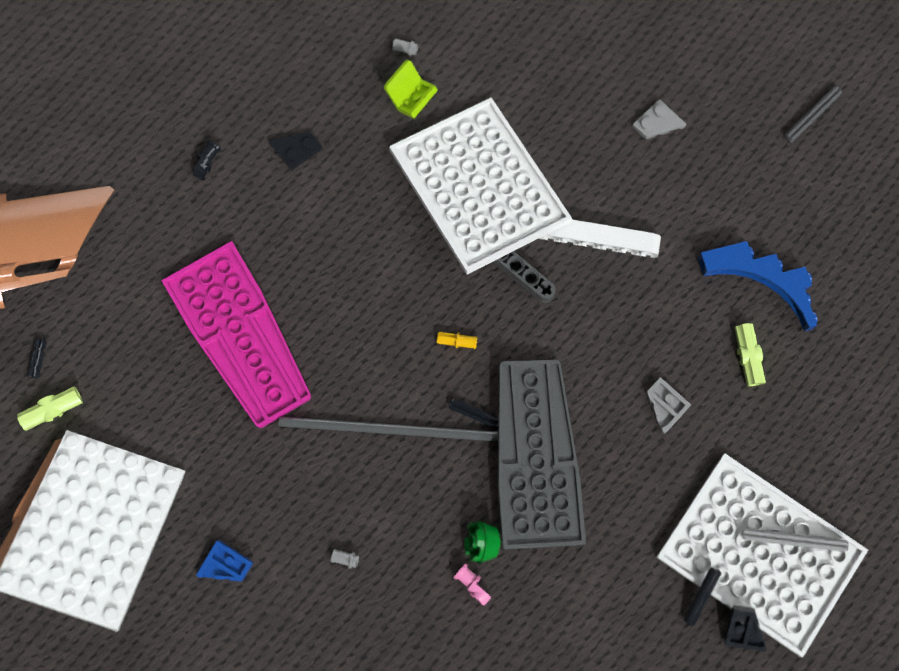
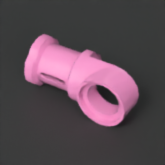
[454,563,491,606]

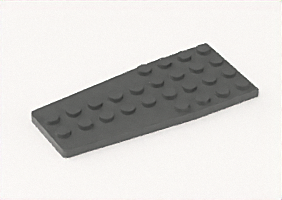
[497,360,586,550]

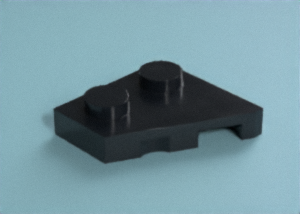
[269,132,323,171]
[724,605,767,652]

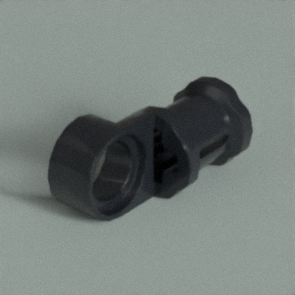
[193,140,222,181]

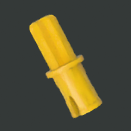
[437,332,477,349]

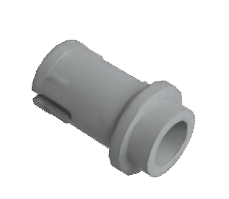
[393,39,418,56]
[331,549,359,569]

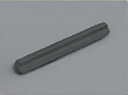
[784,86,842,143]

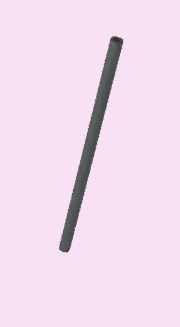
[279,416,498,442]

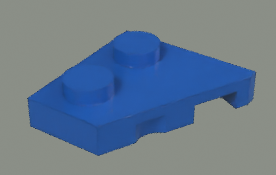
[196,540,254,581]

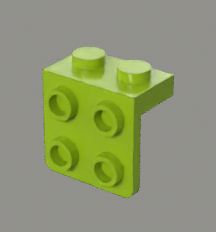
[384,60,438,119]

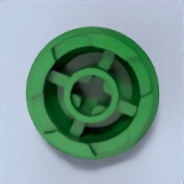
[464,521,501,564]

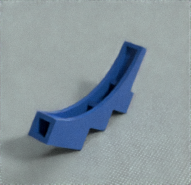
[698,241,817,331]

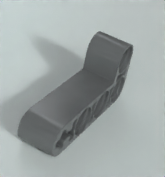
[493,249,556,303]

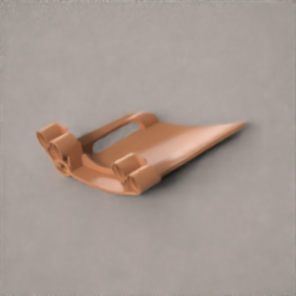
[0,186,114,309]

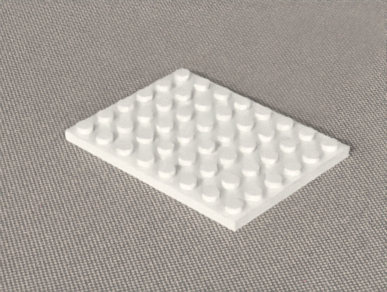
[389,98,572,275]
[0,430,185,632]
[656,454,868,657]

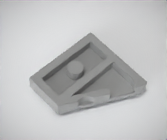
[646,377,691,434]

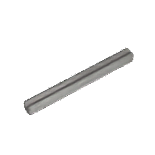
[742,528,849,552]

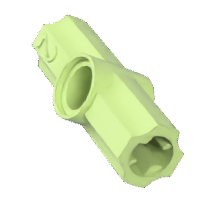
[734,323,766,386]
[17,387,83,431]

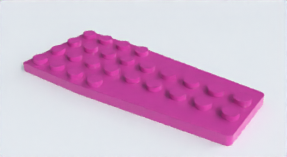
[162,241,311,428]

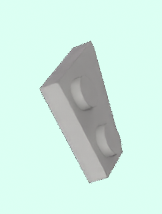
[632,99,686,139]

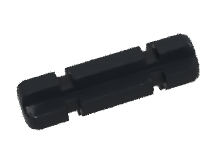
[27,339,47,379]

